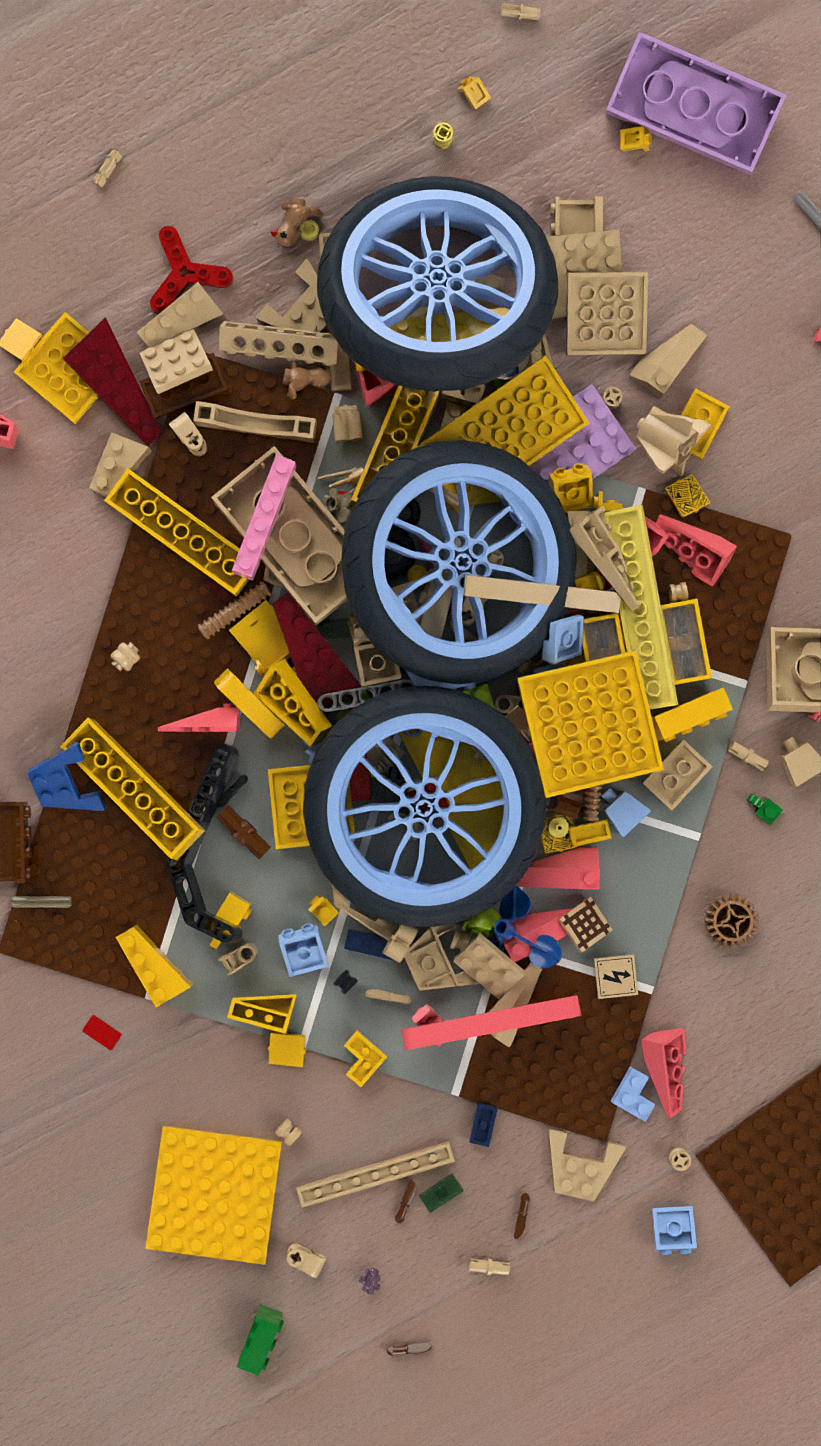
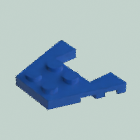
[27,742,106,811]

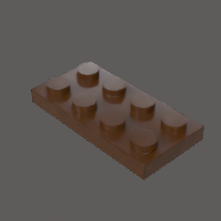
[139,352,229,420]

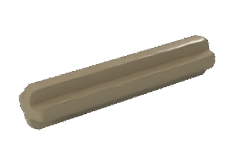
[12,896,72,908]

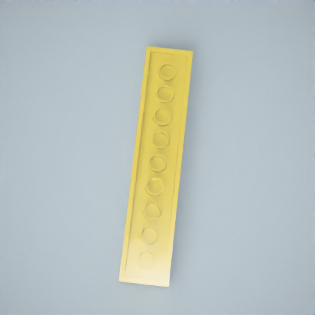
[603,505,678,709]

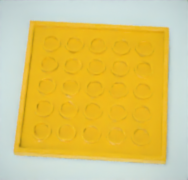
[517,650,664,798]
[145,1126,282,1265]

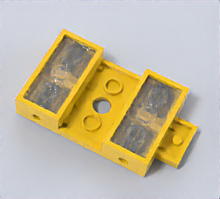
[564,599,712,685]

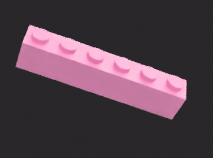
[232,455,296,580]

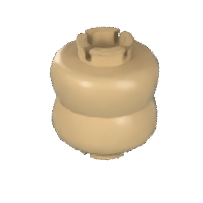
[110,642,140,671]

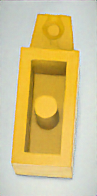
[210,891,252,949]

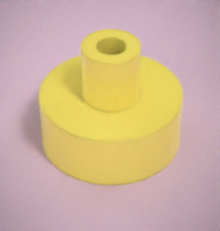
[548,818,569,838]

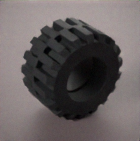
[384,527,416,579]

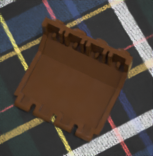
[0,801,32,883]

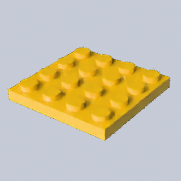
[14,312,99,424]
[268,765,356,849]

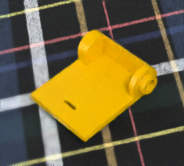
[229,600,291,676]

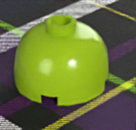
[461,907,502,938]

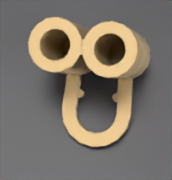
[332,404,363,442]

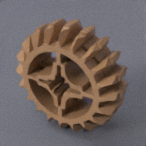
[704,893,759,948]

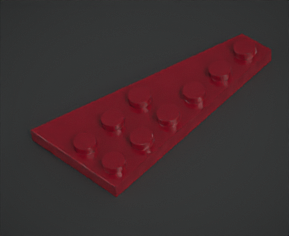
[62,317,162,447]
[272,592,362,715]

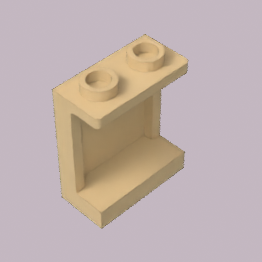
[550,196,603,236]

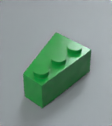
[236,1304,284,1376]

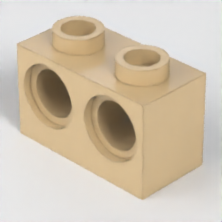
[441,384,485,407]

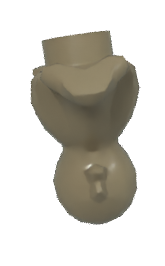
[322,488,353,526]

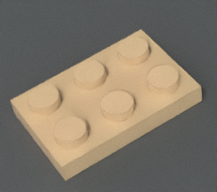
[642,739,713,811]
[453,933,526,999]

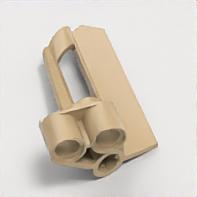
[332,884,419,963]

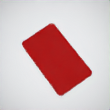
[82,1015,122,1050]

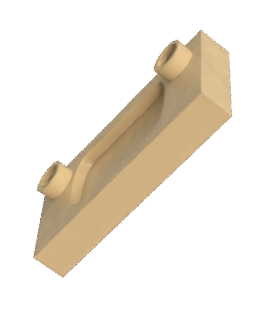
[211,446,347,625]
[766,627,821,712]

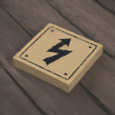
[593,954,638,999]

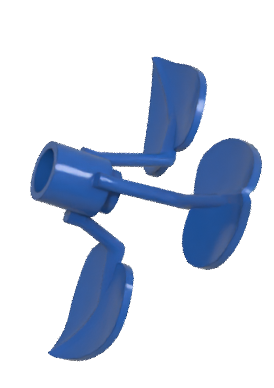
[487,885,562,969]

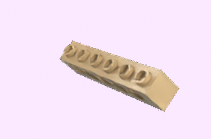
[219,321,341,366]

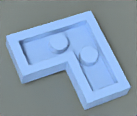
[611,1066,655,1122]

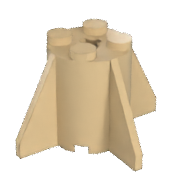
[634,406,711,476]

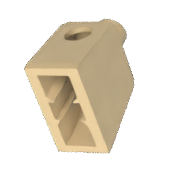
[780,736,821,787]

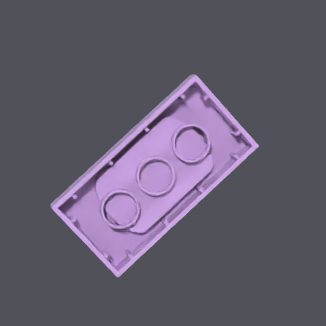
[606,32,786,175]

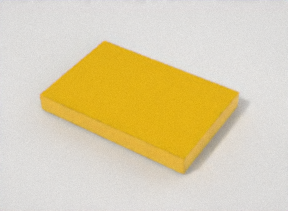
[680,388,730,460]

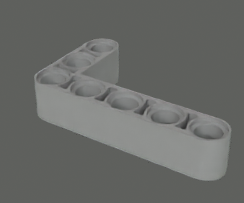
[317,680,423,737]

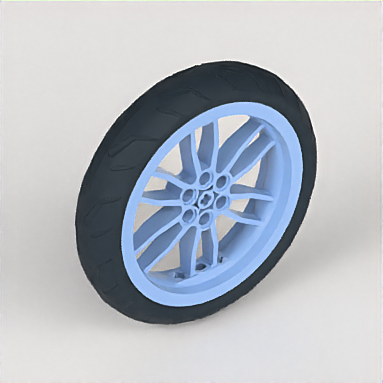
[317,176,558,392]
[341,440,577,684]
[303,686,546,927]

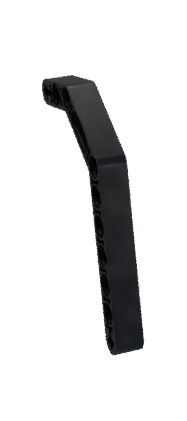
[166,743,242,943]

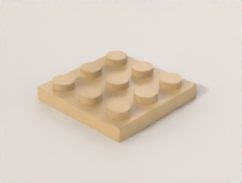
[140,329,213,394]

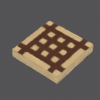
[558,897,613,953]

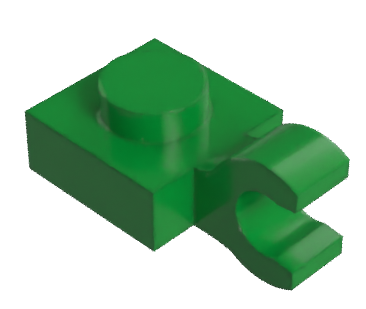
[746,793,783,825]

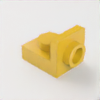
[458,76,491,110]
[620,126,652,152]
[593,491,623,513]
[574,571,606,590]
[308,895,339,926]

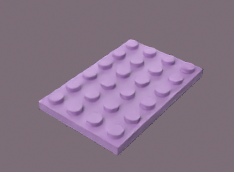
[530,384,637,485]

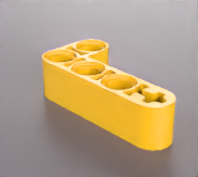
[214,668,285,739]

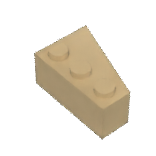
[89,432,152,497]

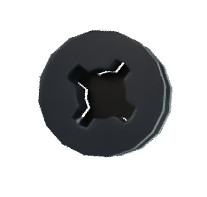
[333,969,358,995]

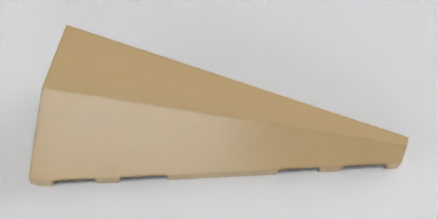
[570,506,641,610]
[489,962,542,1047]

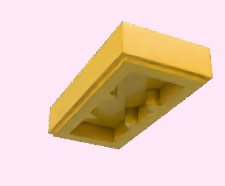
[568,819,612,847]

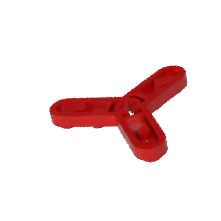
[150,225,233,314]

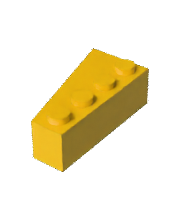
[253,659,333,746]
[652,687,733,743]
[116,925,194,1007]

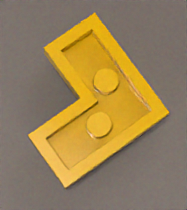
[344,1030,387,1087]

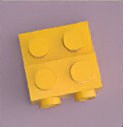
[549,463,593,513]

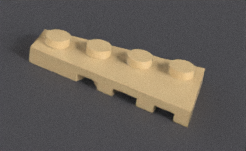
[137,282,223,348]

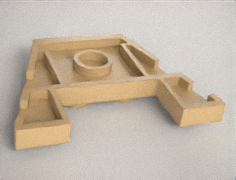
[256,259,327,333]
[404,923,479,991]
[548,1128,626,1202]

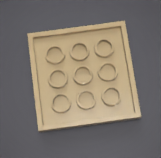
[546,229,622,318]
[566,272,648,355]

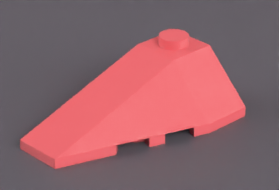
[158,704,240,732]
[502,908,573,962]

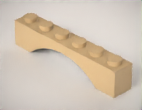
[193,401,317,443]

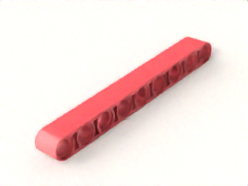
[401,995,582,1050]

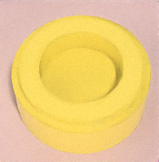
[299,220,319,241]

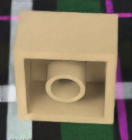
[354,644,401,687]

